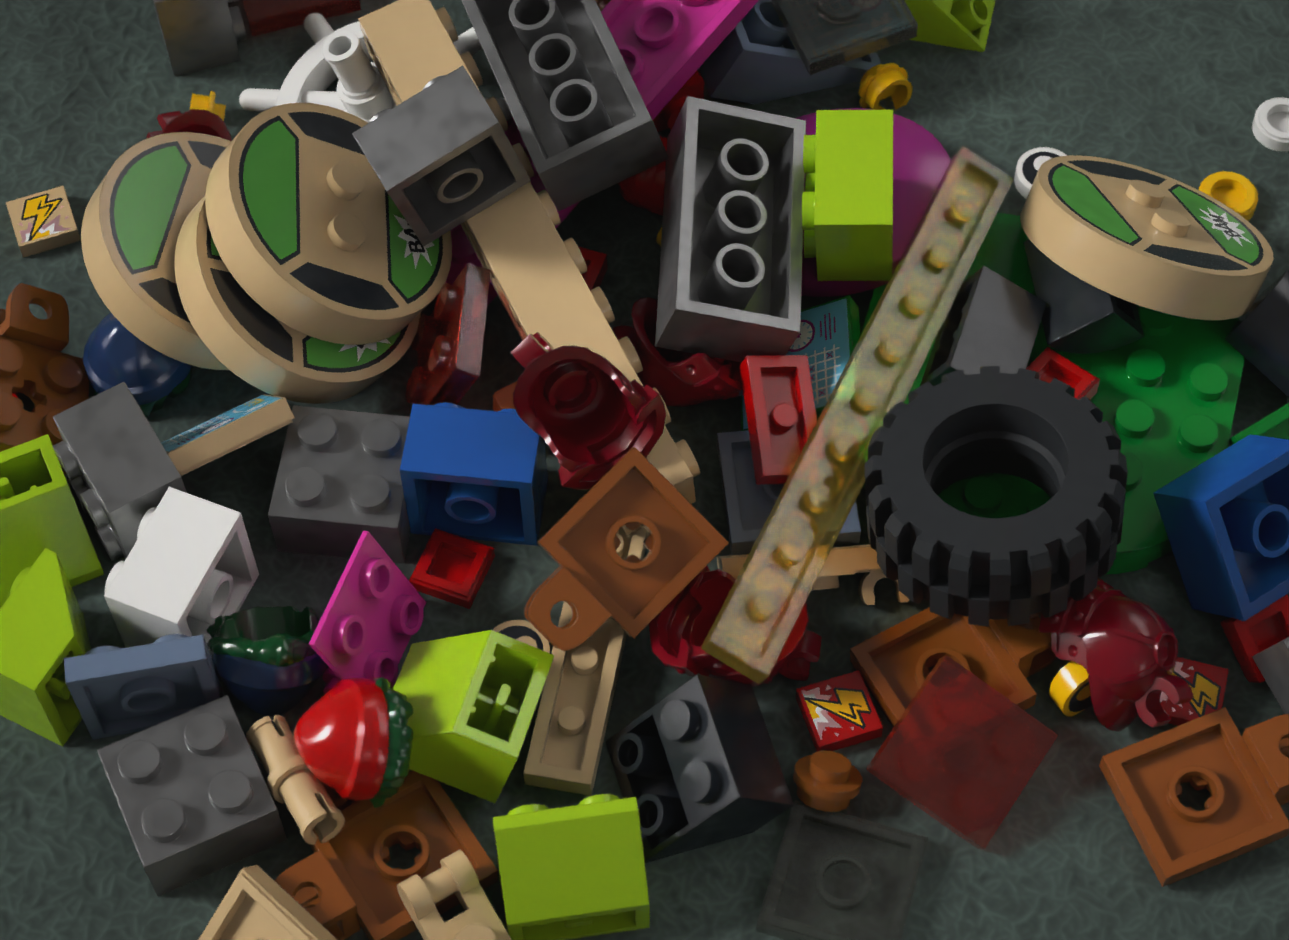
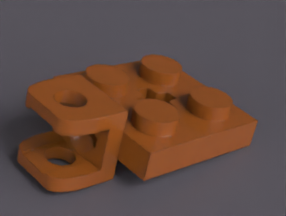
[0,283,89,474]
[524,447,729,651]
[850,607,1057,767]
[1099,707,1289,887]
[274,770,498,940]

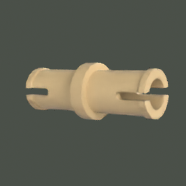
[246,715,345,845]

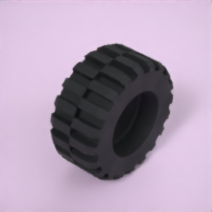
[865,366,1128,627]

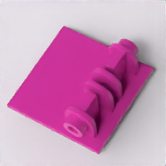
[309,531,426,693]

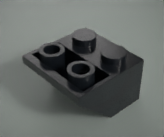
[605,674,794,863]

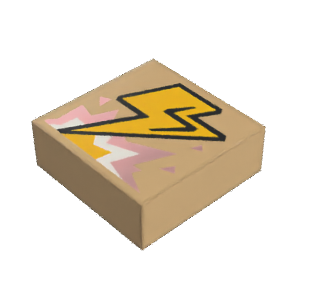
[6,186,81,257]

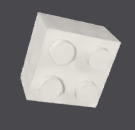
[104,487,259,658]

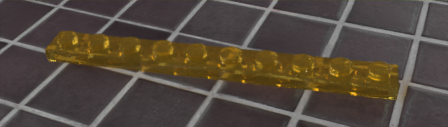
[701,146,1014,684]

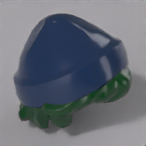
[83,313,194,418]
[206,606,327,717]

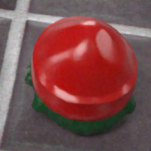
[294,677,414,808]

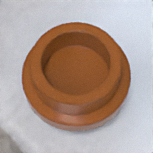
[793,750,862,812]

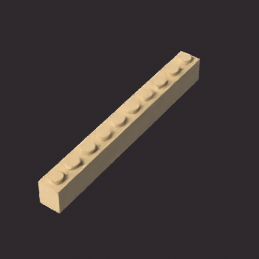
[358,0,700,535]

